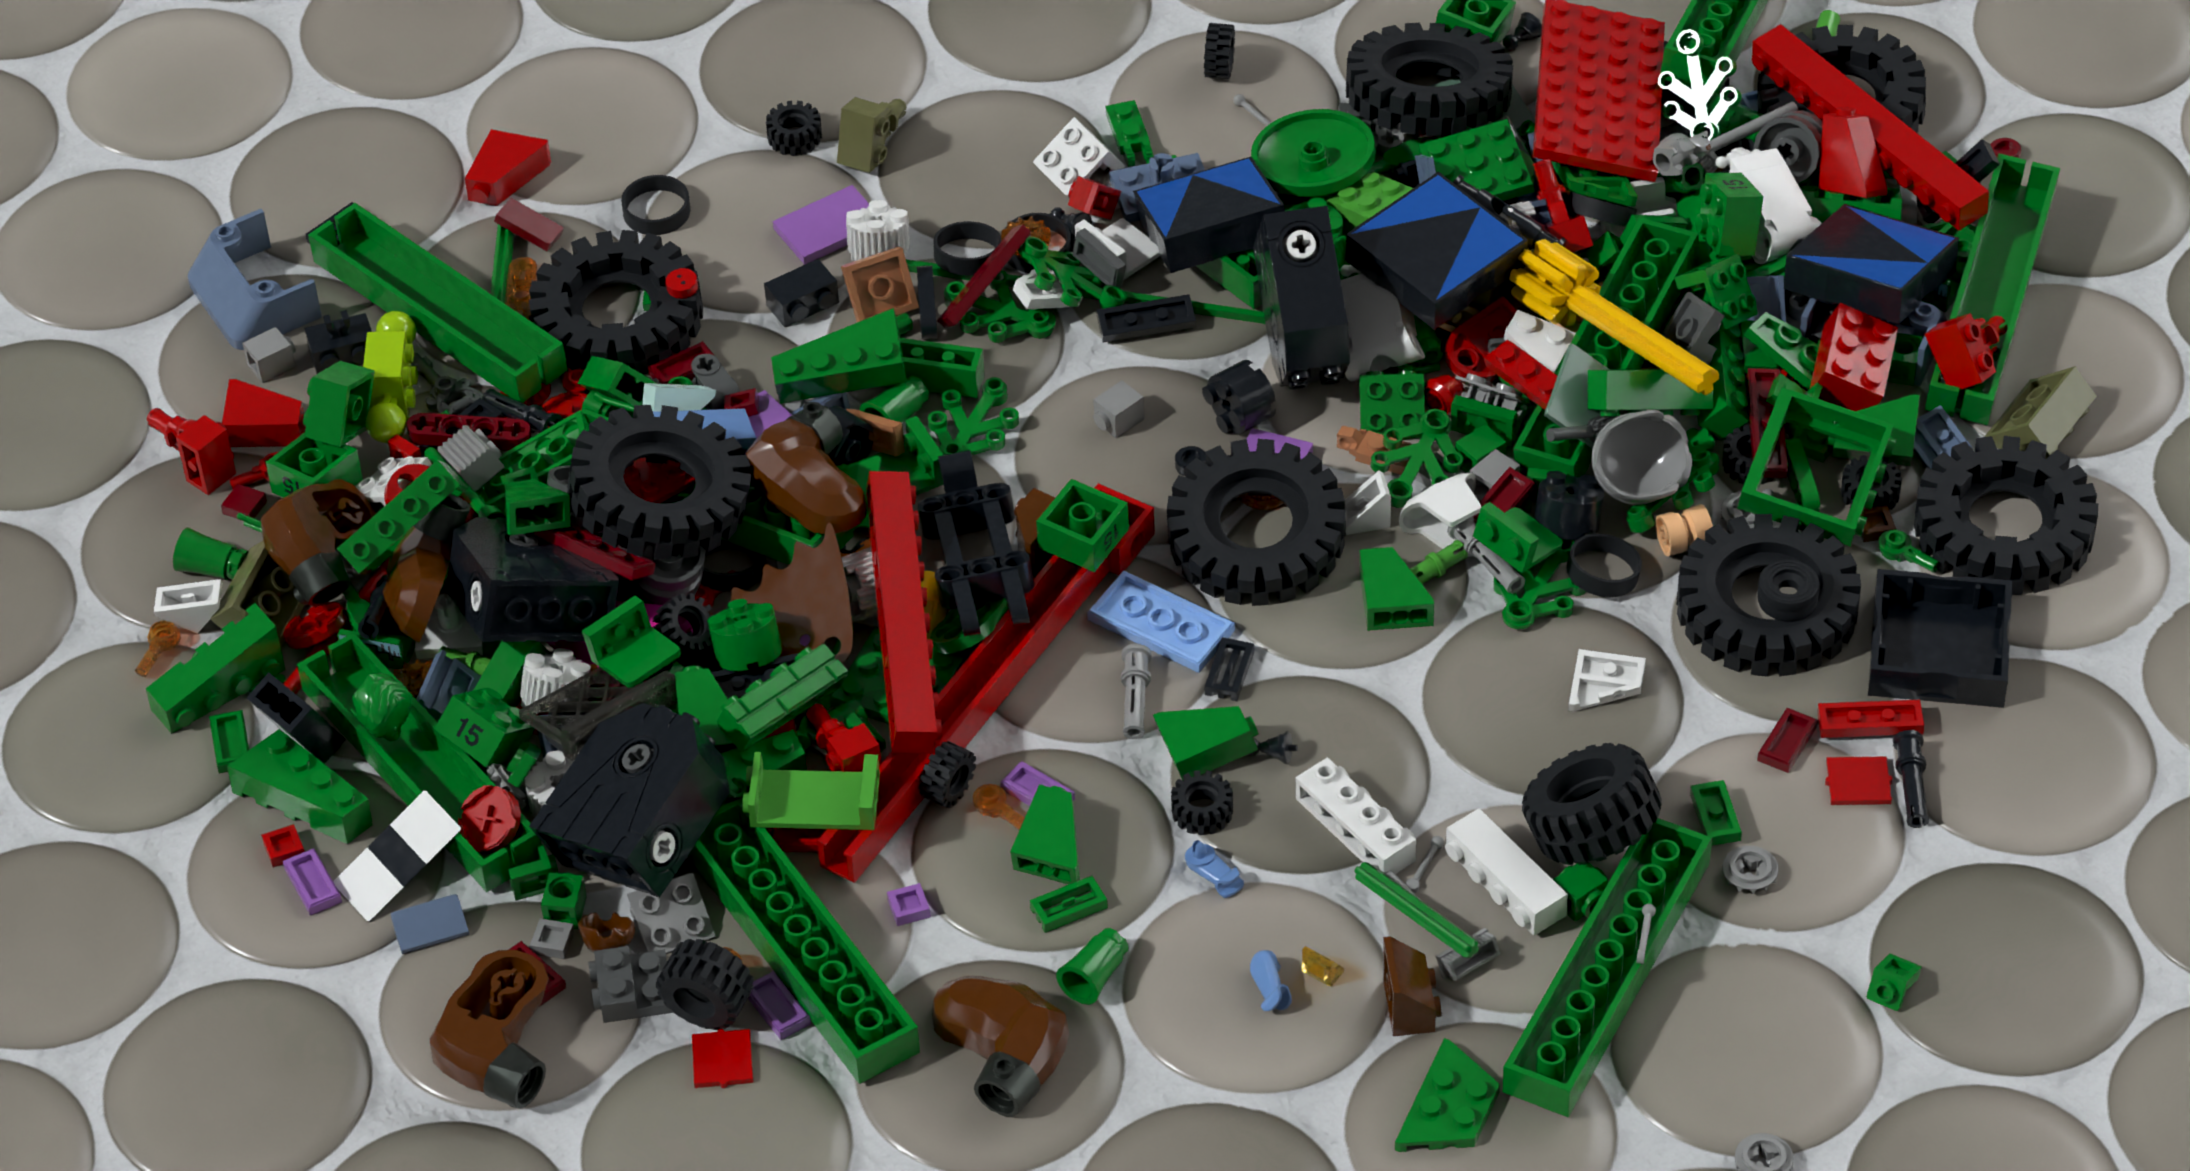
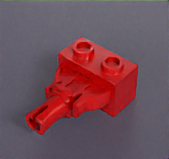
[1533,158,1594,253]
[1924,313,2008,390]
[147,408,236,495]
[806,704,882,772]

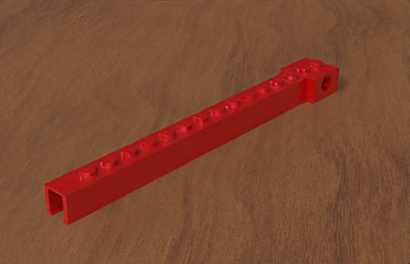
[817,483,1155,883]

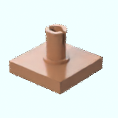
[841,247,919,322]

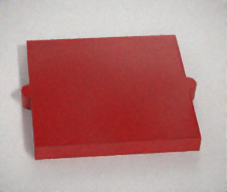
[1825,756,1893,805]
[692,1029,753,1088]

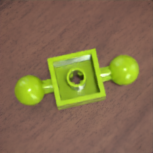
[363,311,418,443]

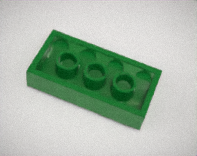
[476,410,589,514]

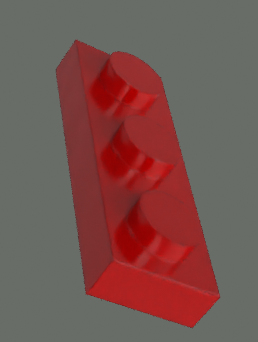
[1484,339,1557,410]
[1817,699,1924,738]

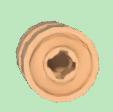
[1655,504,1713,557]

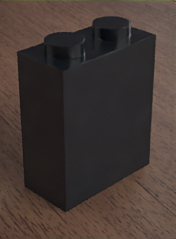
[247,672,346,764]

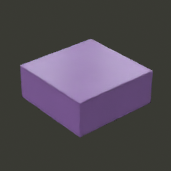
[887,883,931,926]

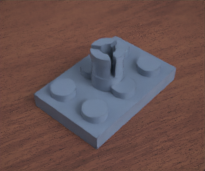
[1109,153,1205,223]

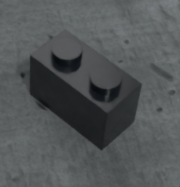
[764,259,839,327]

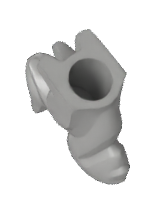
[1653,131,1712,176]

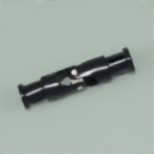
[1453,175,1567,250]

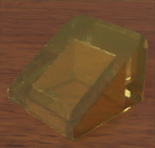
[1302,946,1344,987]

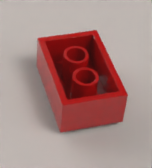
[1810,303,1898,411]

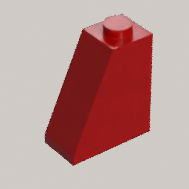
[1819,107,1887,198]
[465,129,551,206]
[222,379,306,447]

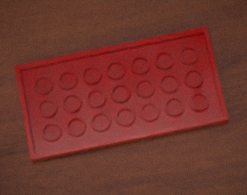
[1533,0,1665,182]

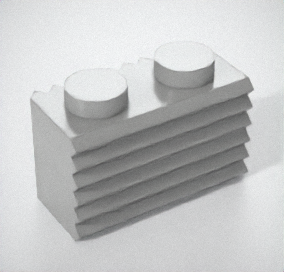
[438,425,505,492]

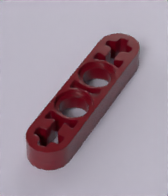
[407,413,532,451]

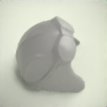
[1592,410,1692,505]

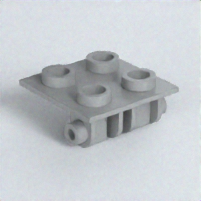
[1455,373,1530,423]
[627,873,716,954]

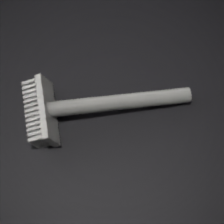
[1698,101,1798,174]
[1385,870,1500,981]

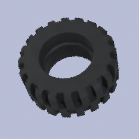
[1522,743,1662,865]

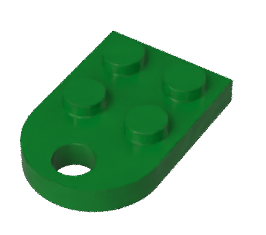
[930,598,1009,654]

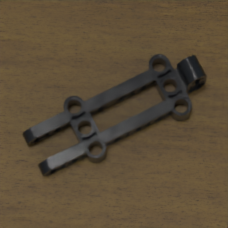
[917,450,1035,637]

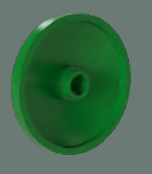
[1251,109,1376,197]

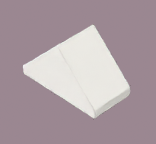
[1345,471,1391,535]
[154,579,223,634]

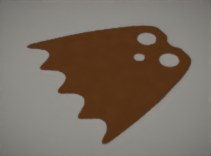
[709,522,853,663]

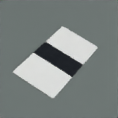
[333,791,461,922]

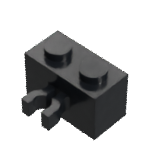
[304,310,372,374]

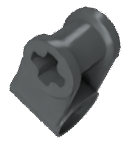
[691,354,740,410]

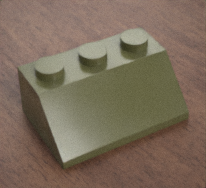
[1984,366,2097,459]
[210,540,304,647]

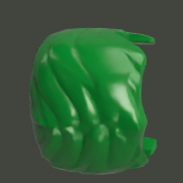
[350,673,413,741]

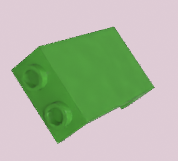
[743,752,880,830]

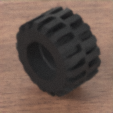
[656,939,754,1030]

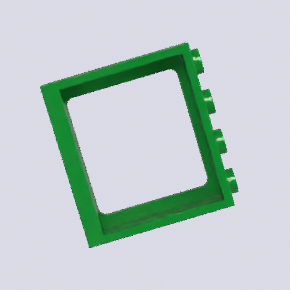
[1737,387,1897,547]
[337,460,468,575]

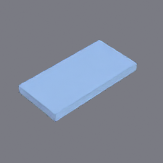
[1087,571,1235,673]

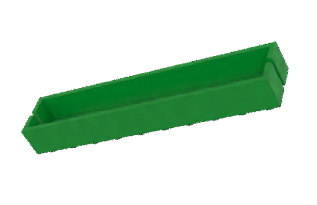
[1925,153,2060,425]
[308,203,568,403]
[297,632,541,893]

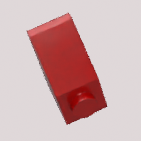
[1068,176,1121,220]

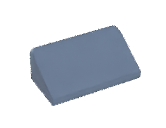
[391,894,469,954]

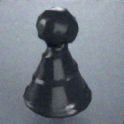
[1503,12,1542,51]
[1050,207,1092,240]
[1248,731,1298,765]

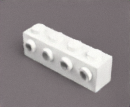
[1296,757,1417,874]
[1445,808,1568,936]

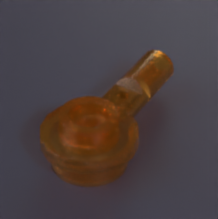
[135,620,181,677]
[973,784,1025,830]

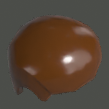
[578,912,636,953]

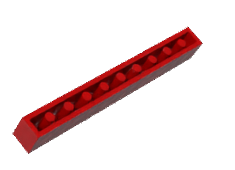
[1752,24,1989,230]
[865,471,942,753]

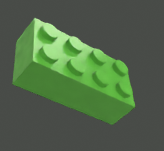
[1327,172,1413,236]

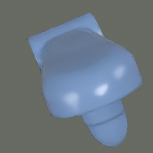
[1185,840,1244,898]
[1250,950,1292,1011]

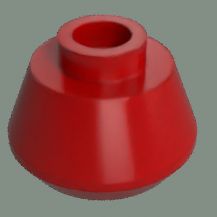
[1424,375,1465,417]

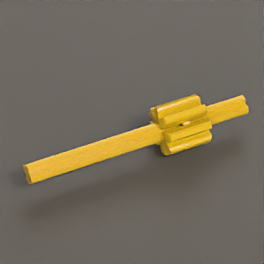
[1509,239,1719,395]

